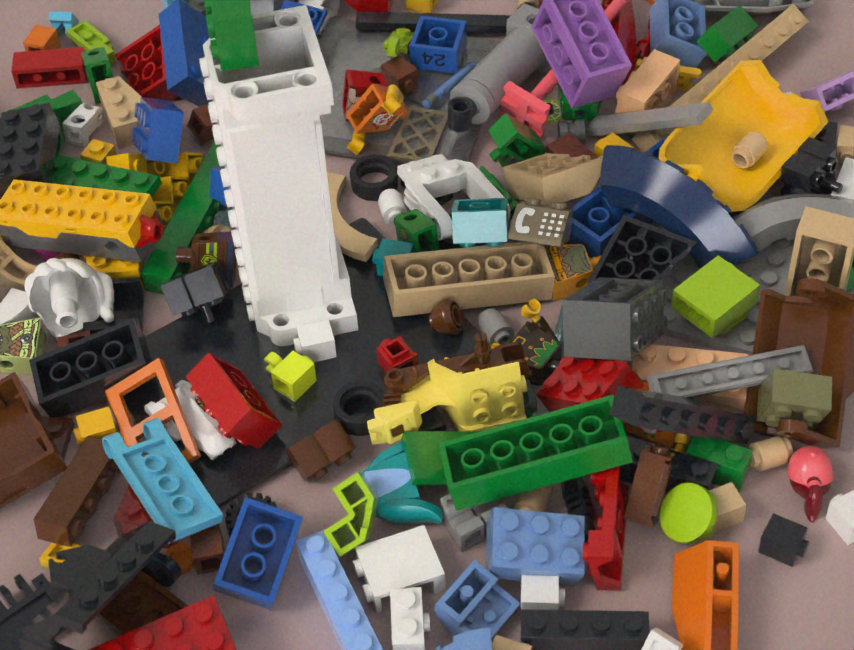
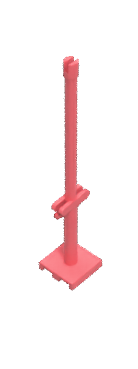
[498,0,629,139]

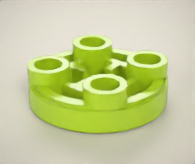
[659,483,717,545]

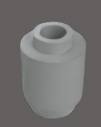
[478,308,514,345]

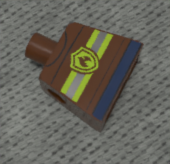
[176,231,237,288]

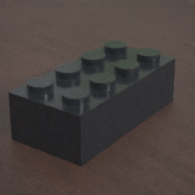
[0,103,60,200]
[29,318,157,417]

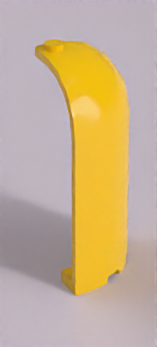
[658,60,828,212]

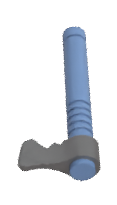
[409,61,476,109]

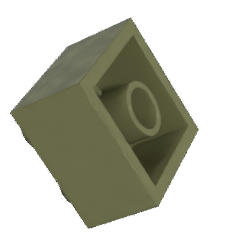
[757,368,832,430]

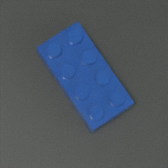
[132,97,184,163]

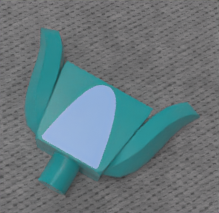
[363,441,443,525]

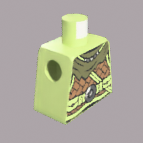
[0,318,46,375]

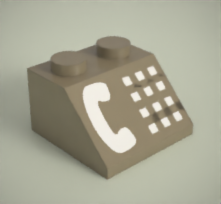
[507,198,574,247]

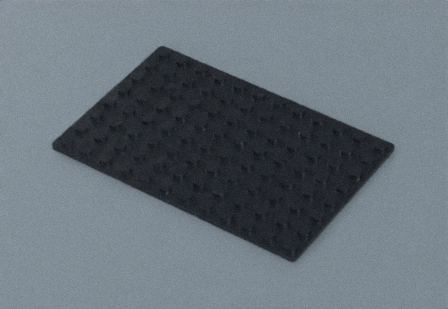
[123,218,482,508]

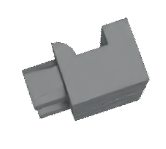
[440,494,508,552]

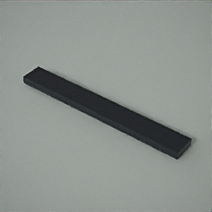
[356,11,511,34]

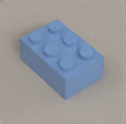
[650,0,707,68]
[486,507,585,586]

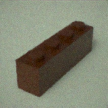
[33,436,120,547]

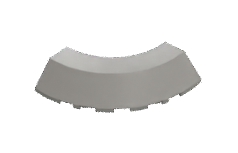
[729,194,854,263]

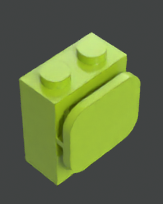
[671,256,760,338]

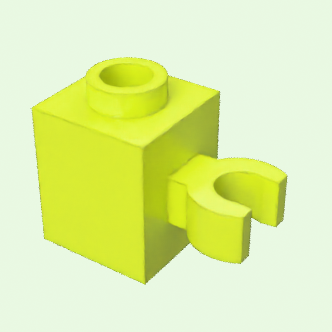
[264,351,317,402]

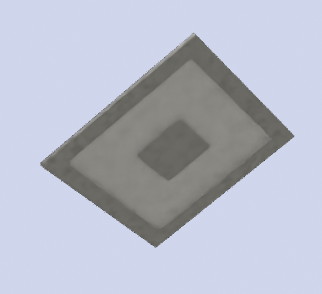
[319,17,501,165]

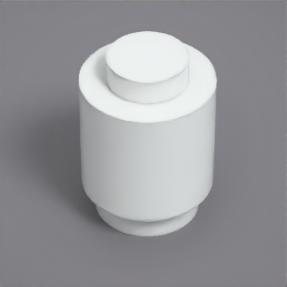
[378,189,408,226]

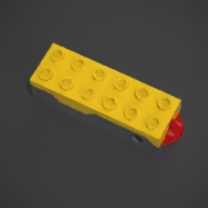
[0,179,163,262]

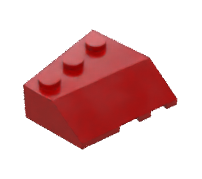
[115,25,178,101]

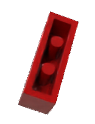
[11,47,87,89]

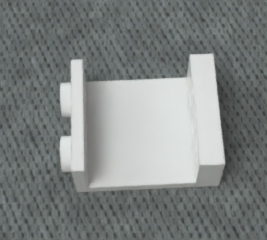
[352,525,446,613]

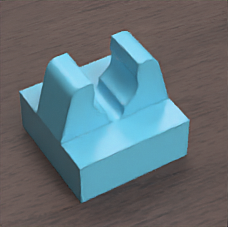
[49,11,79,37]

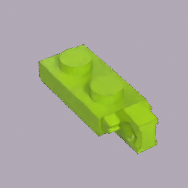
[66,20,117,65]
[384,28,414,57]

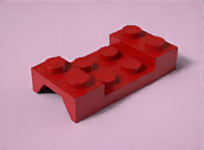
[583,466,629,590]

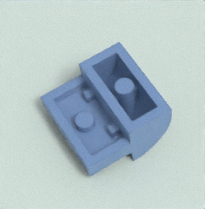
[435,560,521,639]

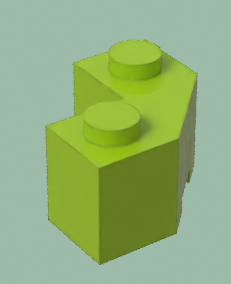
[323,472,379,557]

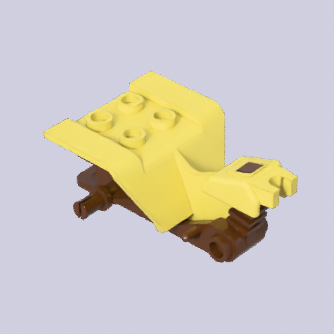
[367,332,530,445]

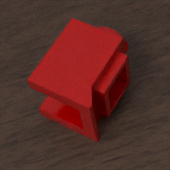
[376,336,418,373]

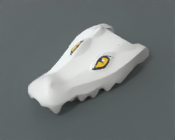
[144,380,236,460]

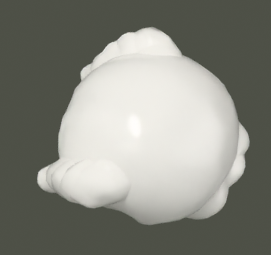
[24,258,114,339]

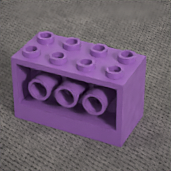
[531,0,632,109]

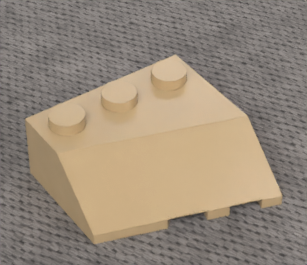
[503,153,603,206]

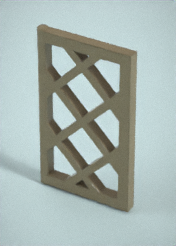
[387,106,448,162]

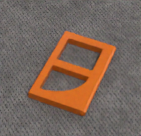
[105,358,201,464]

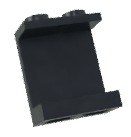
[83,277,144,335]

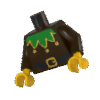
[491,299,562,386]

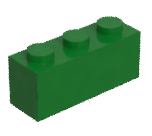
[696,5,759,63]

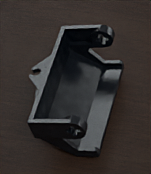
[20,521,181,650]

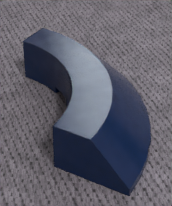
[599,145,759,269]

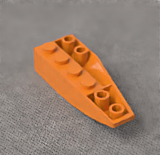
[672,540,739,650]

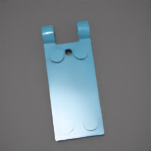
[102,418,223,544]

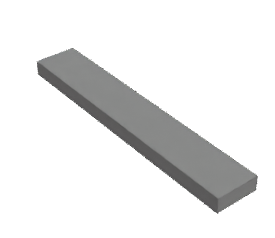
[585,102,713,137]
[646,345,814,398]

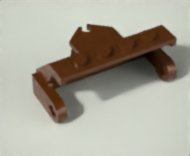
[744,278,854,448]

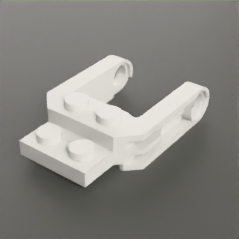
[397,154,511,241]

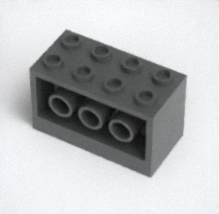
[563,277,667,361]

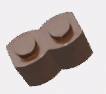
[286,419,356,482]

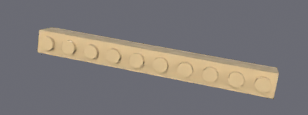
[632,3,809,153]

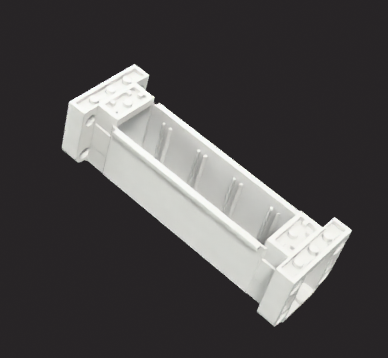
[199,5,358,346]

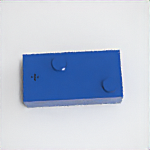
[159,0,213,107]

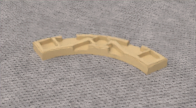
[327,172,378,262]

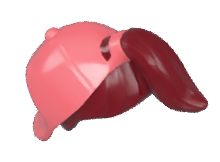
[787,446,834,523]

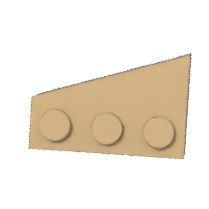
[96,76,141,149]

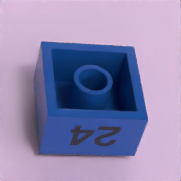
[409,15,467,74]

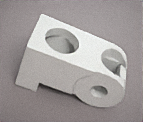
[62,103,105,148]

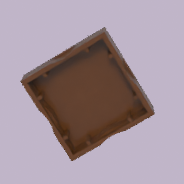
[0,372,67,508]

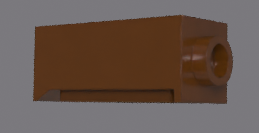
[624,443,675,528]

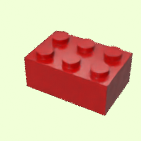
[186,353,283,449]
[536,357,644,412]

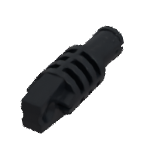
[561,476,596,543]

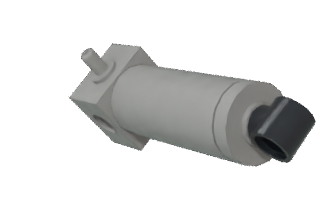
[448,4,552,132]

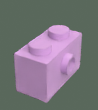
[800,71,854,112]

